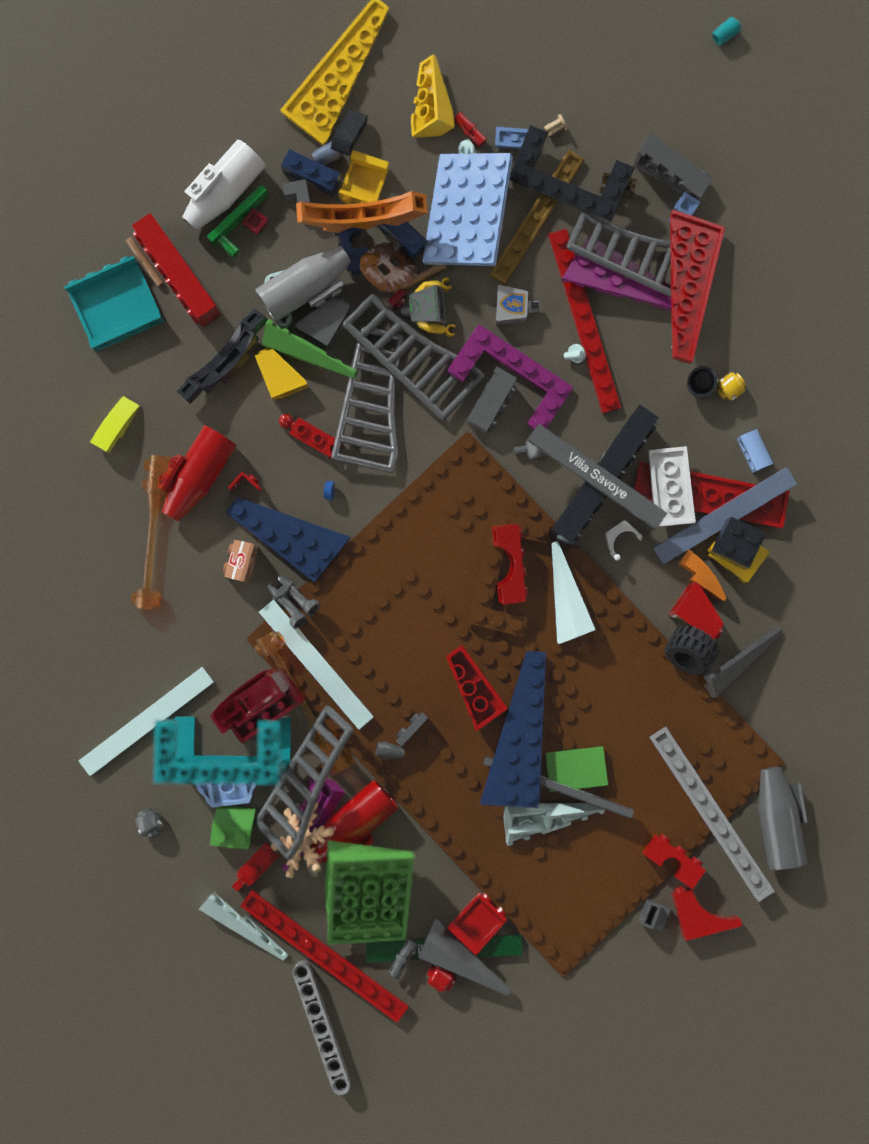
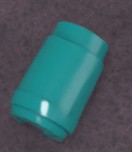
[711,17,742,46]

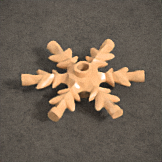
[271,803,333,878]

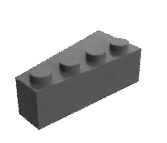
[634,133,712,201]

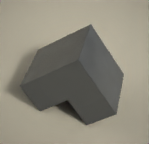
[282,180,310,203]
[638,898,671,932]

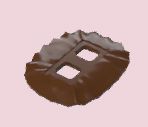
[360,241,418,293]

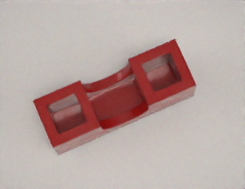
[642,834,706,889]

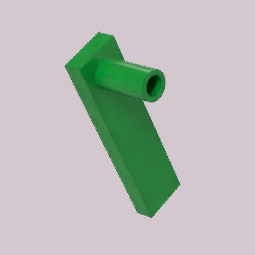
[207,184,269,258]

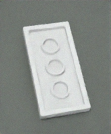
[647,446,696,527]

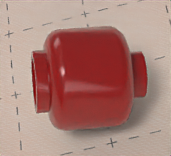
[426,965,456,993]

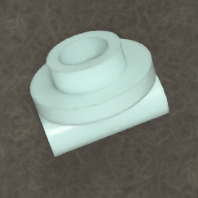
[458,139,477,154]
[564,344,586,363]

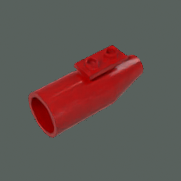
[157,425,237,522]
[310,779,399,865]

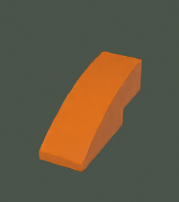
[677,550,726,602]

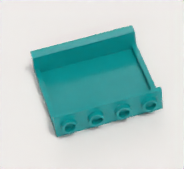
[64,256,165,352]

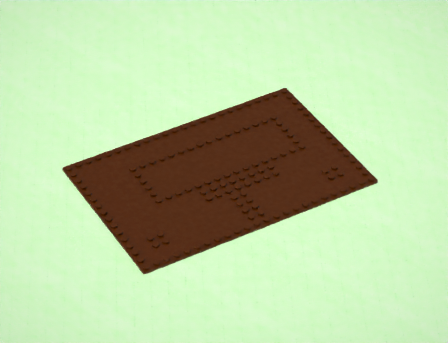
[247,432,784,977]

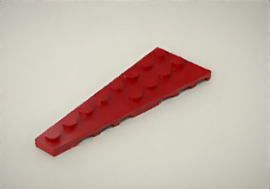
[670,210,725,364]

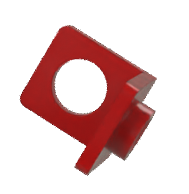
[228,472,263,492]

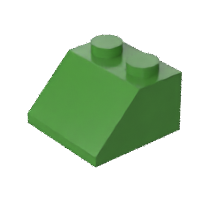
[210,805,256,850]

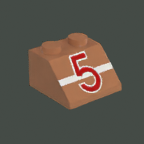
[223,540,259,584]

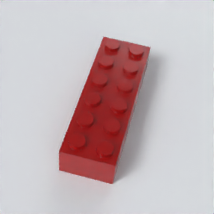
[131,213,221,327]

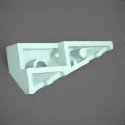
[551,541,595,644]
[504,803,605,846]
[199,892,289,960]

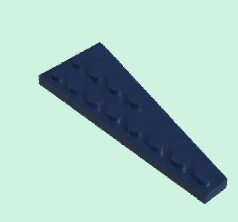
[480,651,546,809]

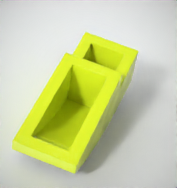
[90,396,140,454]

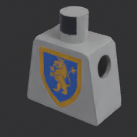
[496,285,539,325]

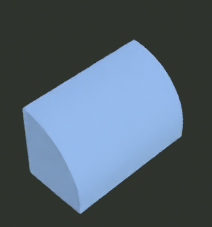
[737,429,774,473]

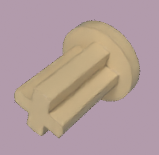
[544,114,568,136]

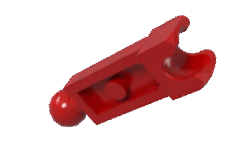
[278,414,344,461]

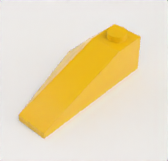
[411,54,454,138]

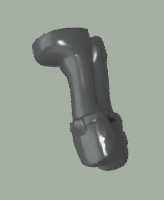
[267,574,321,629]

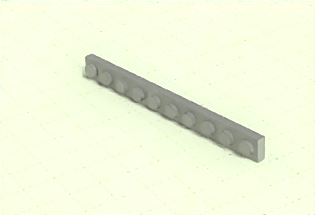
[649,727,775,902]

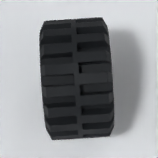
[664,626,719,676]

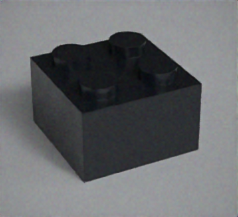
[710,516,766,570]

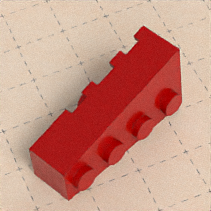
[446,644,508,731]

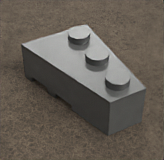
[467,367,517,434]

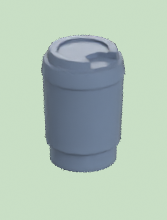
[311,142,342,165]

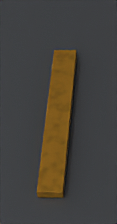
[489,150,585,286]

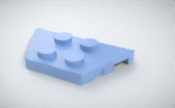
[195,783,256,807]

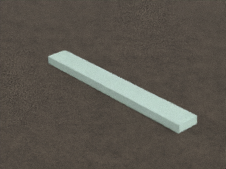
[259,600,374,729]
[79,667,214,776]

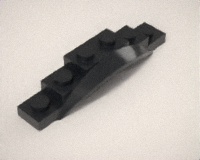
[176,308,268,404]

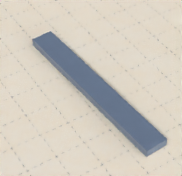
[653,467,797,565]

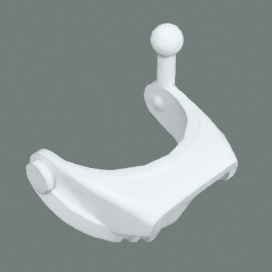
[605,520,643,561]

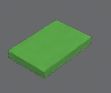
[545,746,608,792]

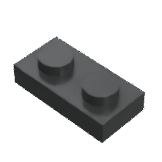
[396,712,428,746]

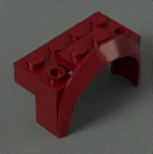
[210,668,306,744]

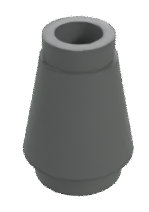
[375,741,405,760]

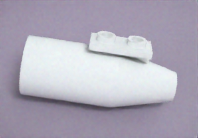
[182,140,266,231]

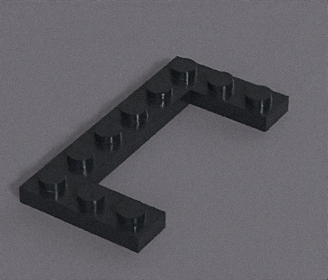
[509,125,635,223]

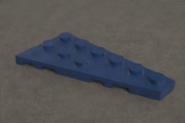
[226,497,351,583]

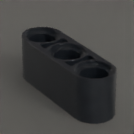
[330,109,368,156]

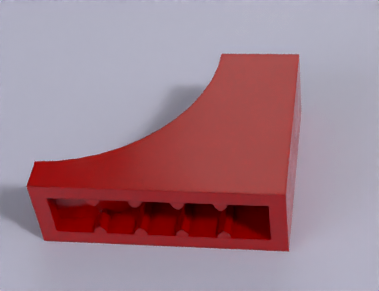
[671,885,742,941]

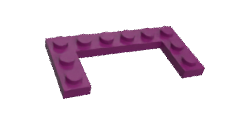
[447,324,573,429]

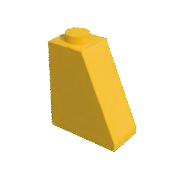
[255,348,309,401]

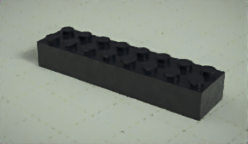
[548,404,659,548]

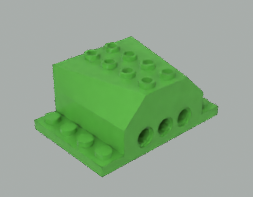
[325,841,414,945]

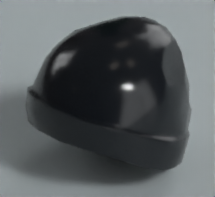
[687,366,718,399]

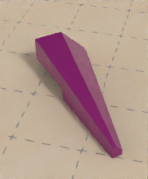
[282,773,346,872]

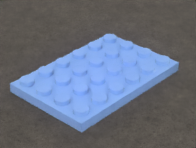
[422,153,513,266]

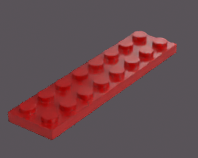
[634,461,790,529]

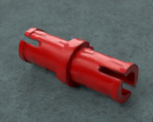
[454,112,488,147]

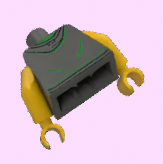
[401,277,456,337]

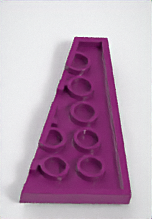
[561,235,671,311]

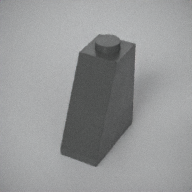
[295,297,351,350]

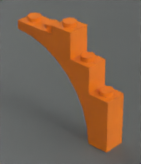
[296,191,428,233]

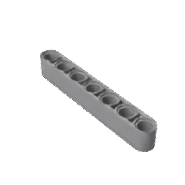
[293,960,351,1095]

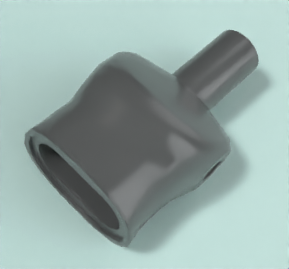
[514,440,548,460]

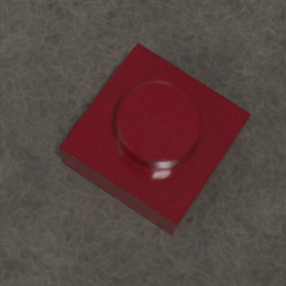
[242,208,269,236]
[387,289,406,311]

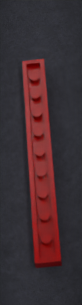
[548,228,621,414]
[240,889,409,1023]

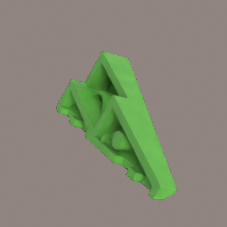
[262,319,358,378]

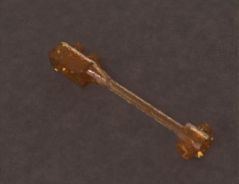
[131,455,172,610]
[255,631,354,776]

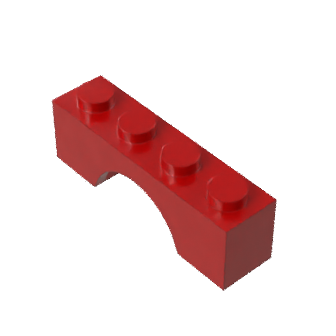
[492,524,528,604]

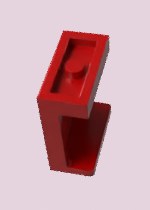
[447,893,507,955]

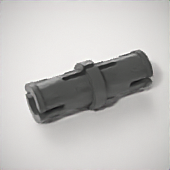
[388,938,418,979]

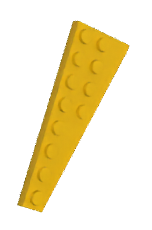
[280,0,389,146]

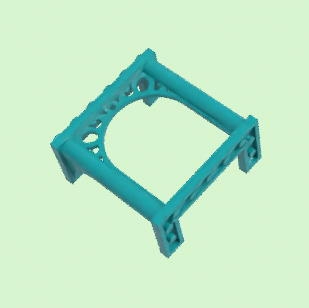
[154,716,291,784]

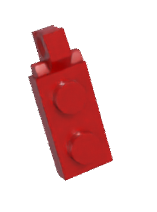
[232,842,280,891]

